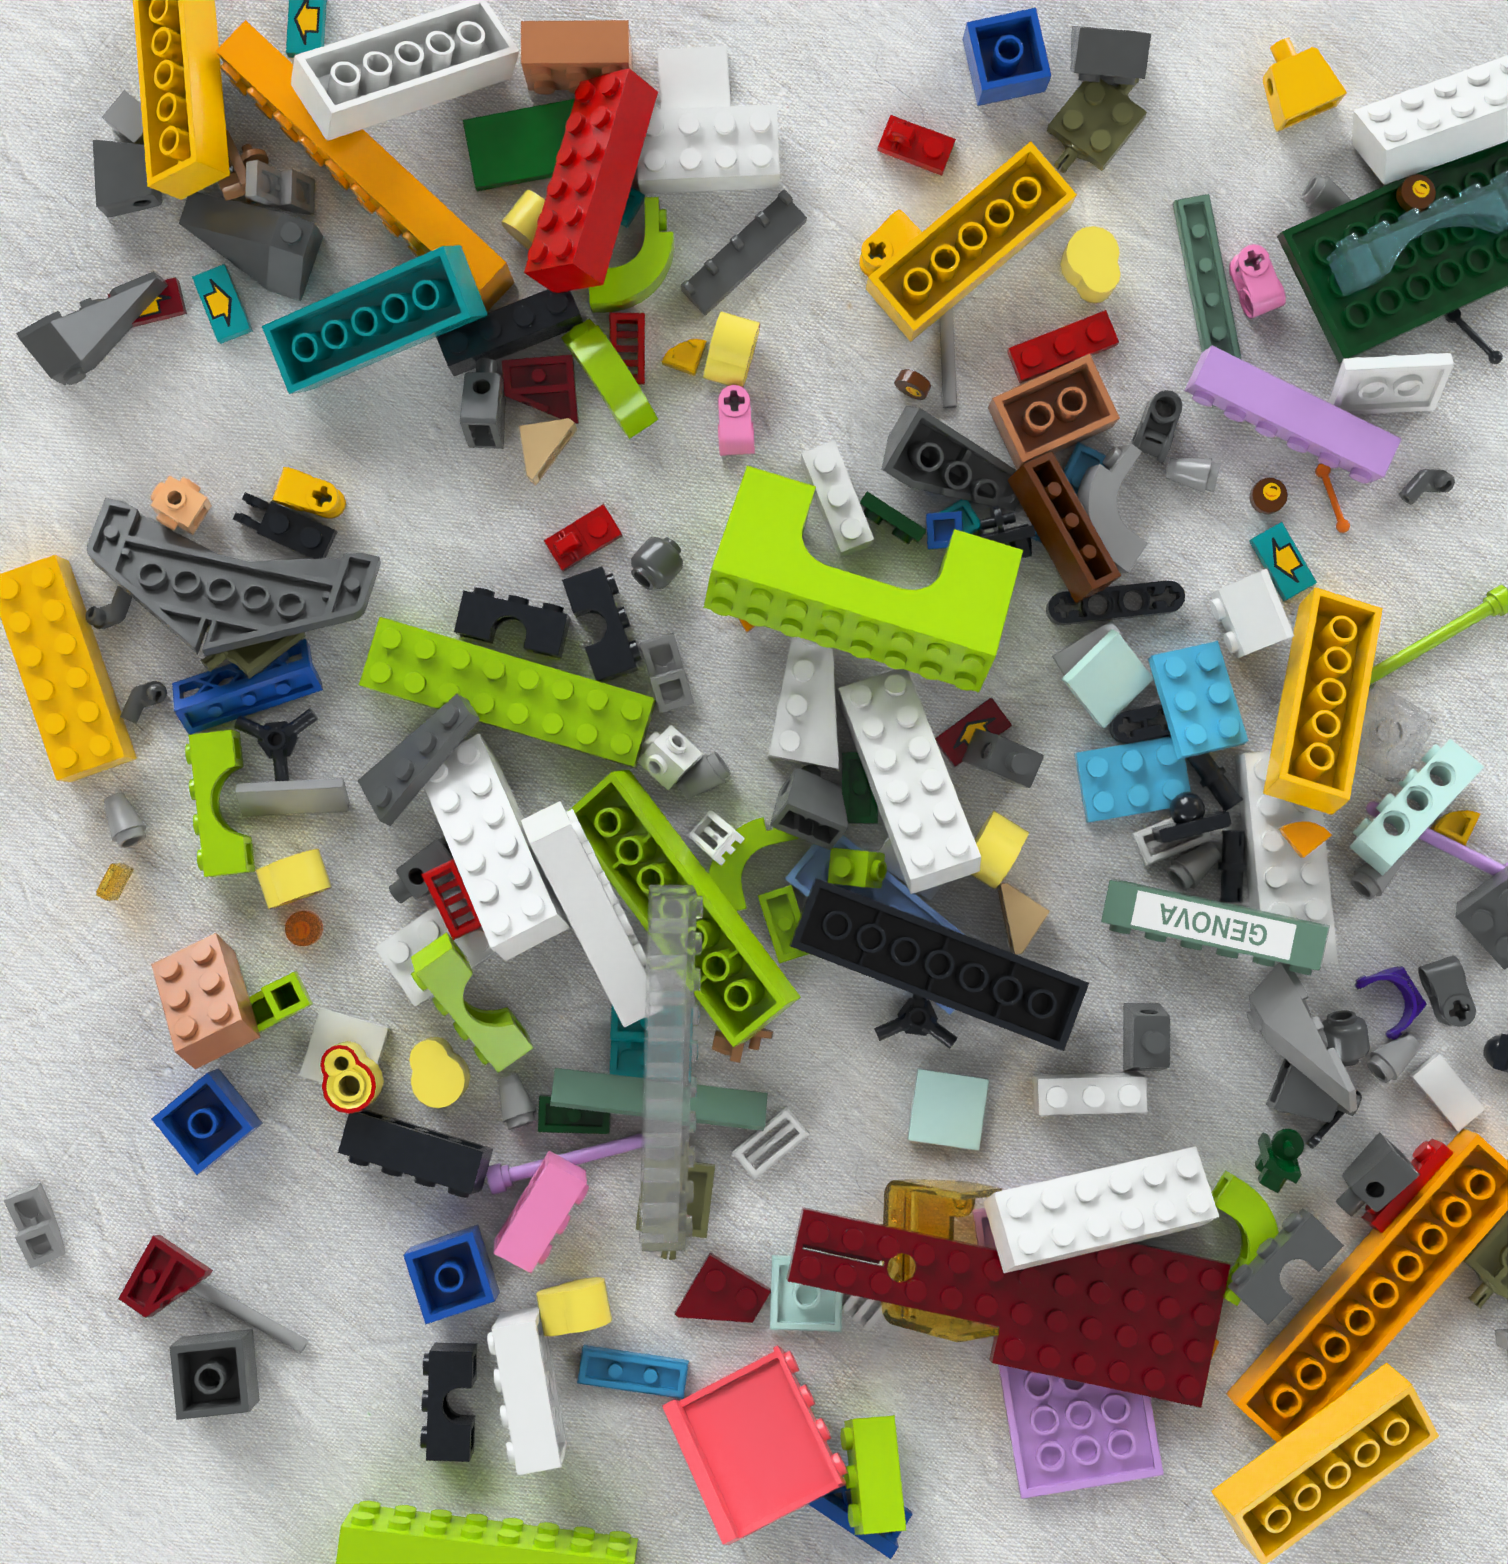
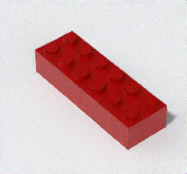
[524,68,658,293]

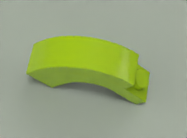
[589,197,675,313]
[561,318,659,439]
[708,817,800,911]
[249,971,313,1033]
[1211,1170,1279,1306]

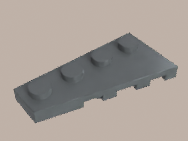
[358,694,480,826]

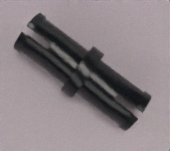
[1187,753,1243,812]
[1218,830,1247,903]

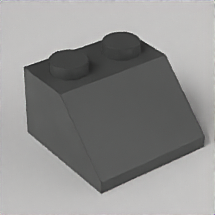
[1070,26,1151,85]

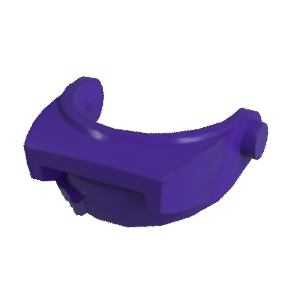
[1354,966,1427,1040]

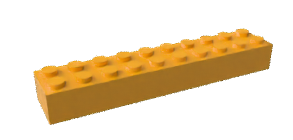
[216,20,515,312]
[1226,1128,1508,1442]

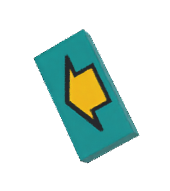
[286,0,327,58]
[192,264,253,344]
[1249,522,1317,602]

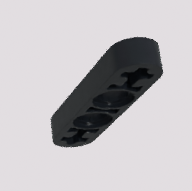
[1046,580,1185,625]

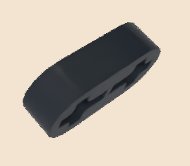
[1110,704,1170,744]

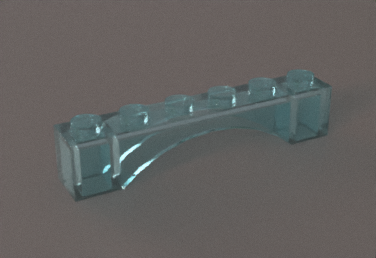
[1327,171,1508,297]

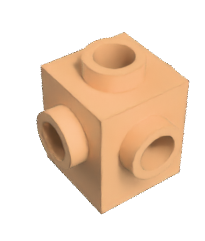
[151,475,212,535]

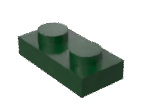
[860,491,926,545]
[842,752,878,824]
[538,1095,611,1134]

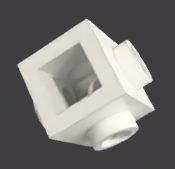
[637,725,702,790]

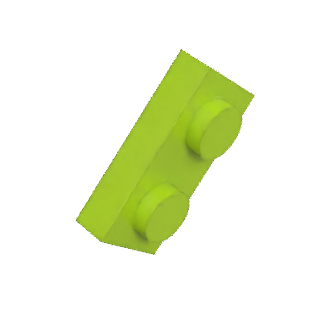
[757,885,809,964]

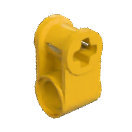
[859,209,922,277]
[272,467,346,519]

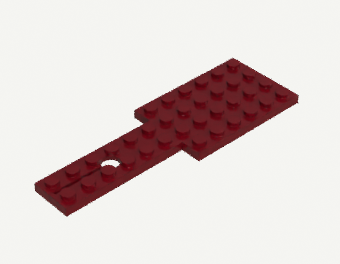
[786,1207,1231,1408]

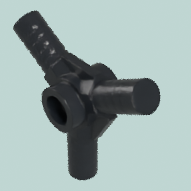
[234,708,318,781]
[874,994,958,1049]

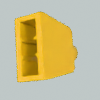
[1263,37,1347,132]

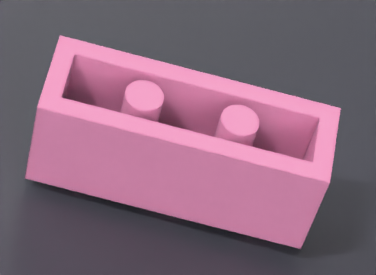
[493,1151,589,1273]

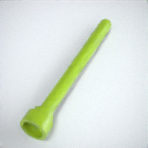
[1370,585,1508,685]

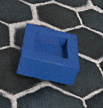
[926,511,964,550]

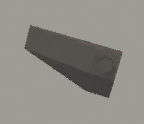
[179,192,324,301]
[16,271,168,385]
[881,406,1020,511]

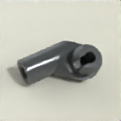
[1399,469,1455,505]
[86,586,132,629]
[120,681,167,724]

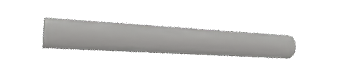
[939,307,957,408]
[189,1281,309,1353]

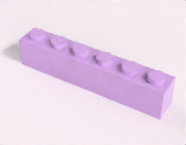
[1184,345,1401,483]

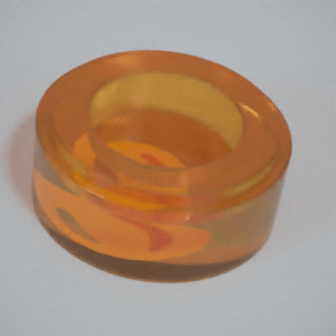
[285,911,323,946]

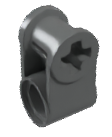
[1131,390,1183,463]
[1418,955,1476,1027]

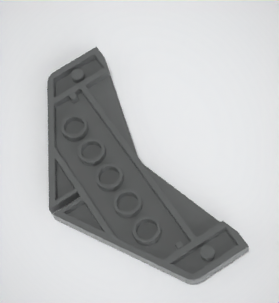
[87,498,381,656]

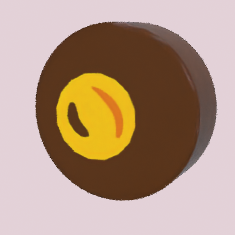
[1396,174,1436,214]
[894,369,931,400]
[1249,478,1288,515]

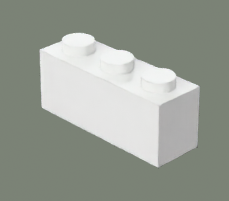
[800,440,874,559]
[1032,1072,1147,1115]

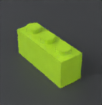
[840,1415,906,1535]

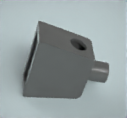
[93,140,162,217]
[460,358,506,449]
[962,728,1044,788]
[770,765,848,850]
[389,836,455,904]
[1123,1003,1170,1071]
[1266,1058,1361,1123]
[1336,1133,1420,1217]

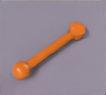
[1315,463,1350,533]

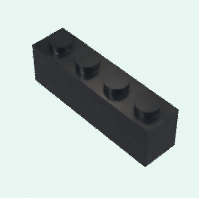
[436,289,583,377]
[338,1109,493,1198]

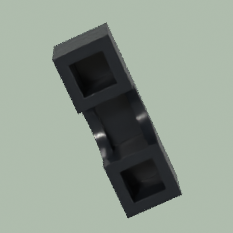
[562,566,642,683]
[454,587,571,659]
[420,1342,478,1462]

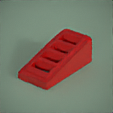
[609,312,645,385]
[421,859,482,940]

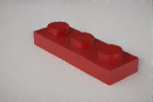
[1007,310,1119,383]
[1361,1139,1454,1233]

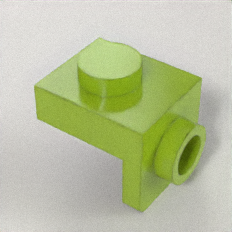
[827,848,887,888]

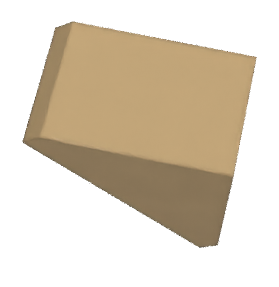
[519,418,577,486]
[997,883,1050,955]

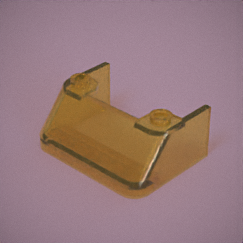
[881,1179,1002,1343]

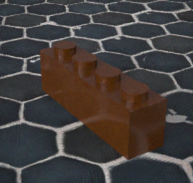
[1008,451,1121,603]

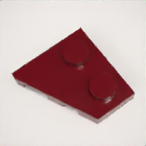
[502,354,579,424]
[118,1235,213,1318]
[674,1253,771,1323]

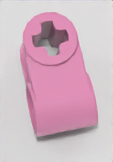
[1229,244,1286,319]
[718,385,755,456]

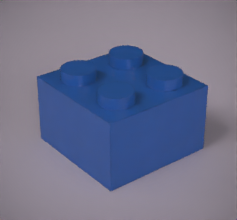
[962,8,1051,106]
[151,1068,263,1175]
[403,1224,500,1324]

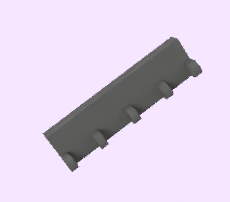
[681,189,807,316]

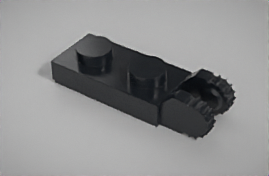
[233,492,337,559]

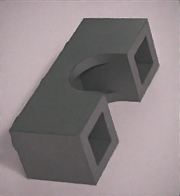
[1228,1208,1344,1325]

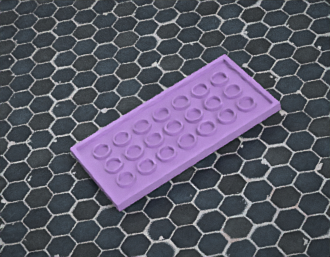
[972,1208,1164,1499]

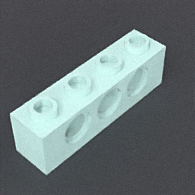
[1349,739,1484,876]

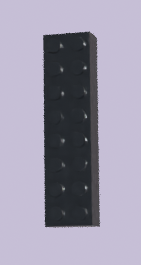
[789,878,1089,1051]

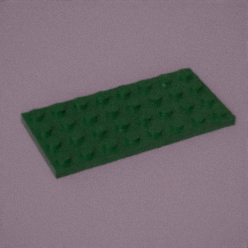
[1277,141,1508,364]

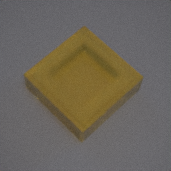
[96,863,134,901]

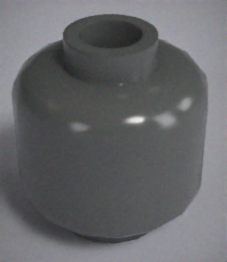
[631,537,683,590]
[1322,1010,1370,1066]

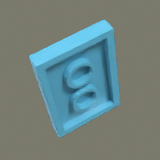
[1148,641,1249,760]
[1074,736,1191,823]

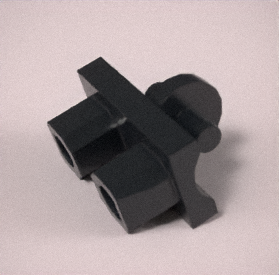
[976,505,1036,559]

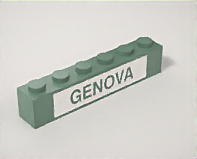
[1101,879,1330,975]

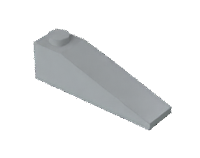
[1247,962,1357,1113]

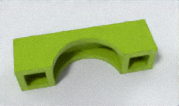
[185,730,255,877]
[411,932,533,1073]

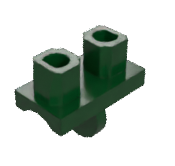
[1255,1129,1304,1193]

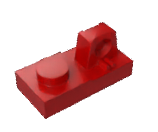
[877,115,956,176]
[544,504,623,572]

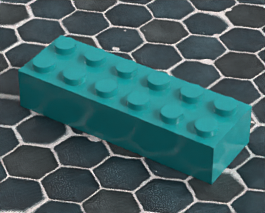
[262,245,488,394]

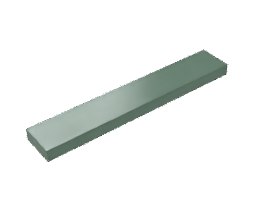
[1172,194,1242,408]
[550,1068,768,1131]

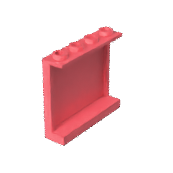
[662,1345,848,1545]

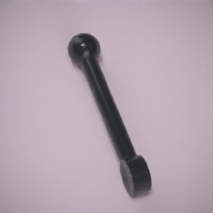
[1445,309,1503,364]
[1306,1090,1362,1149]

